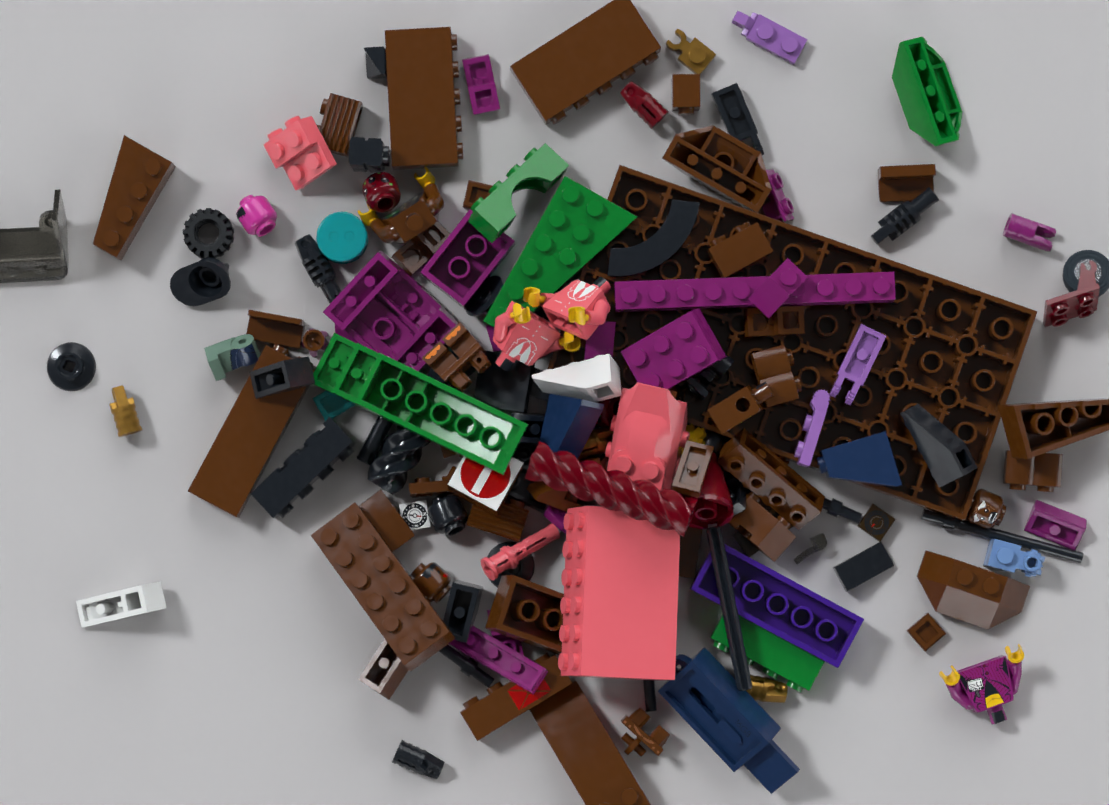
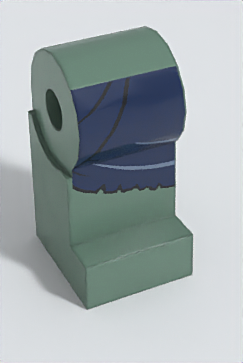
[204,334,261,381]

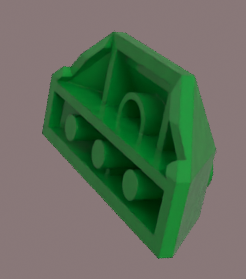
[892,37,962,146]

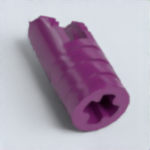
[1003,213,1056,252]

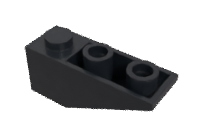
[900,404,978,487]

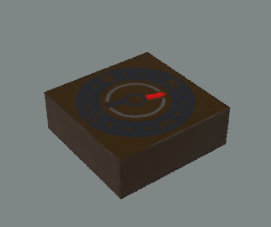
[857,504,896,542]

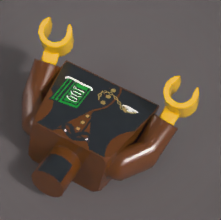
[358,167,444,243]

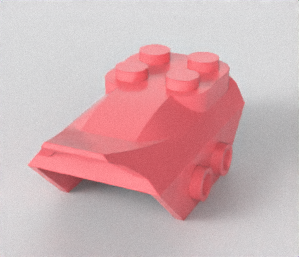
[605,382,690,491]

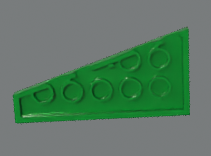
[483,176,637,327]

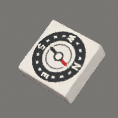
[399,500,431,530]

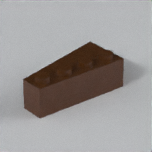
[93,135,176,260]
[998,398,1109,459]

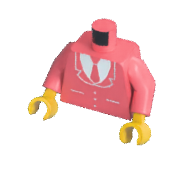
[523,277,611,340]
[493,301,580,371]

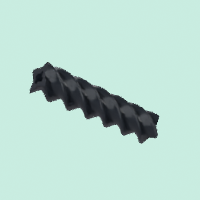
[367,344,476,495]

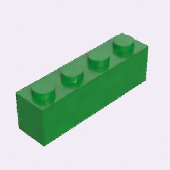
[710,614,825,693]

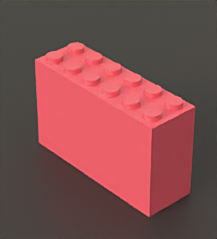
[558,506,680,680]

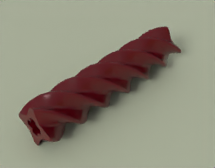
[525,441,698,537]

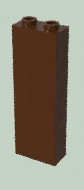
[188,344,315,517]

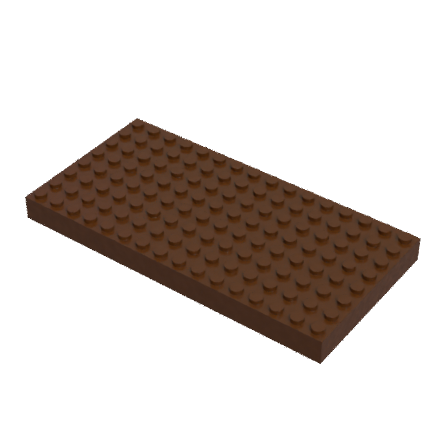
[547,165,1037,521]

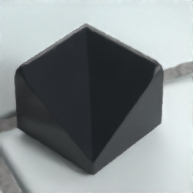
[364,46,387,79]

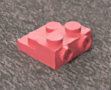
[263,116,337,190]

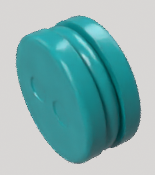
[316,212,368,264]

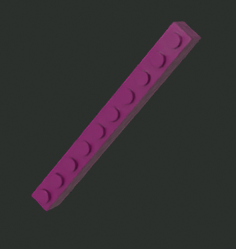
[614,272,896,312]

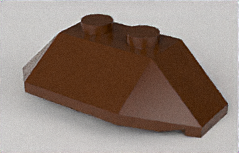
[662,125,771,213]
[917,550,1030,630]

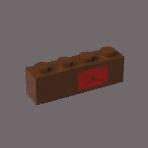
[460,652,572,741]

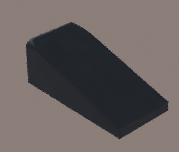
[833,541,894,592]

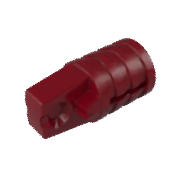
[620,81,669,129]

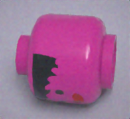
[236,195,277,237]

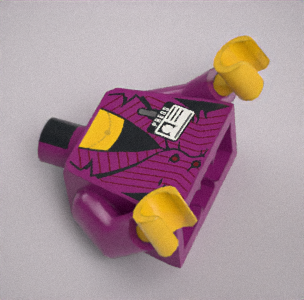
[939,644,1024,724]

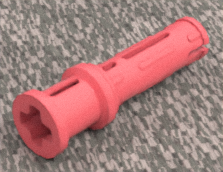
[480,523,560,581]

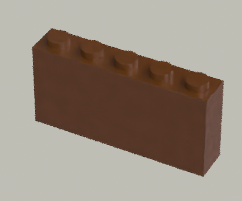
[510,0,661,125]
[385,27,463,170]

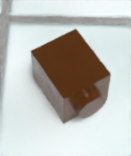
[671,74,700,116]

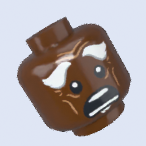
[967,489,1007,529]

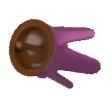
[301,329,328,357]

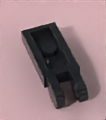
[711,83,764,155]

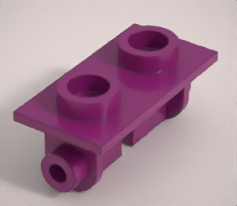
[762,169,794,222]

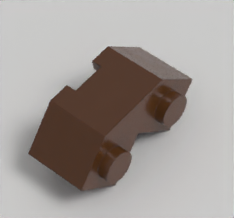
[728,491,796,562]

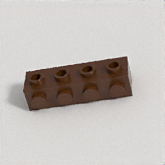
[717,428,825,530]

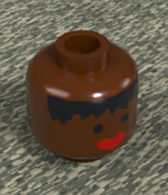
[411,562,451,604]

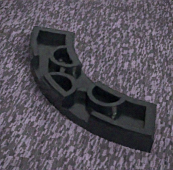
[607,200,700,277]

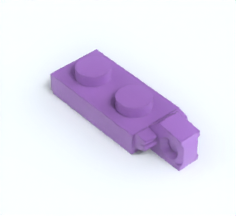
[732,11,808,65]

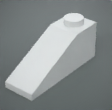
[76,581,166,628]

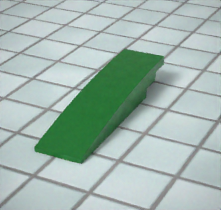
[313,333,528,475]

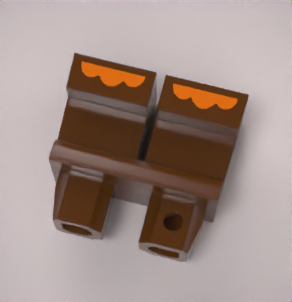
[422,322,491,392]

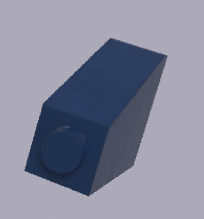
[540,394,604,459]
[816,431,902,487]

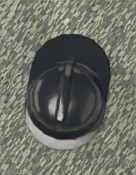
[170,257,231,306]

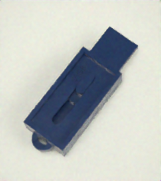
[658,647,800,794]

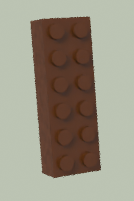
[311,502,455,671]

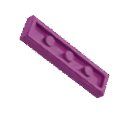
[449,626,548,695]

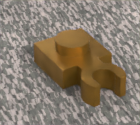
[666,29,716,75]

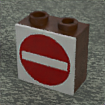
[446,455,523,516]

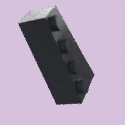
[251,417,356,519]

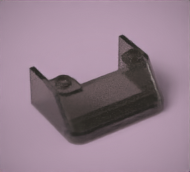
[0,189,69,283]

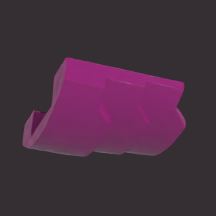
[323,251,458,371]

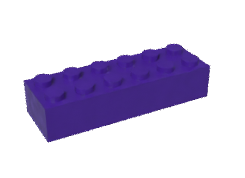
[689,544,864,668]

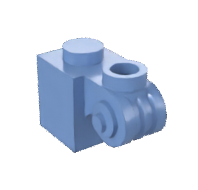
[983,539,1045,577]

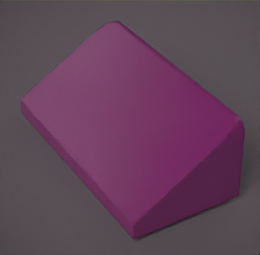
[1024,500,1087,550]

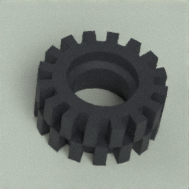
[183,208,234,258]

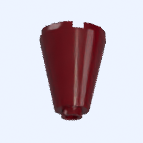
[681,452,734,529]

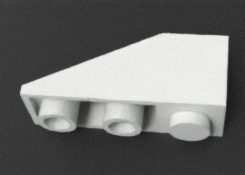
[532,354,622,402]

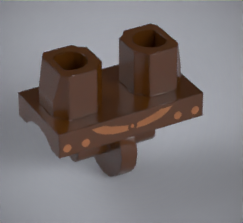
[621,707,670,757]

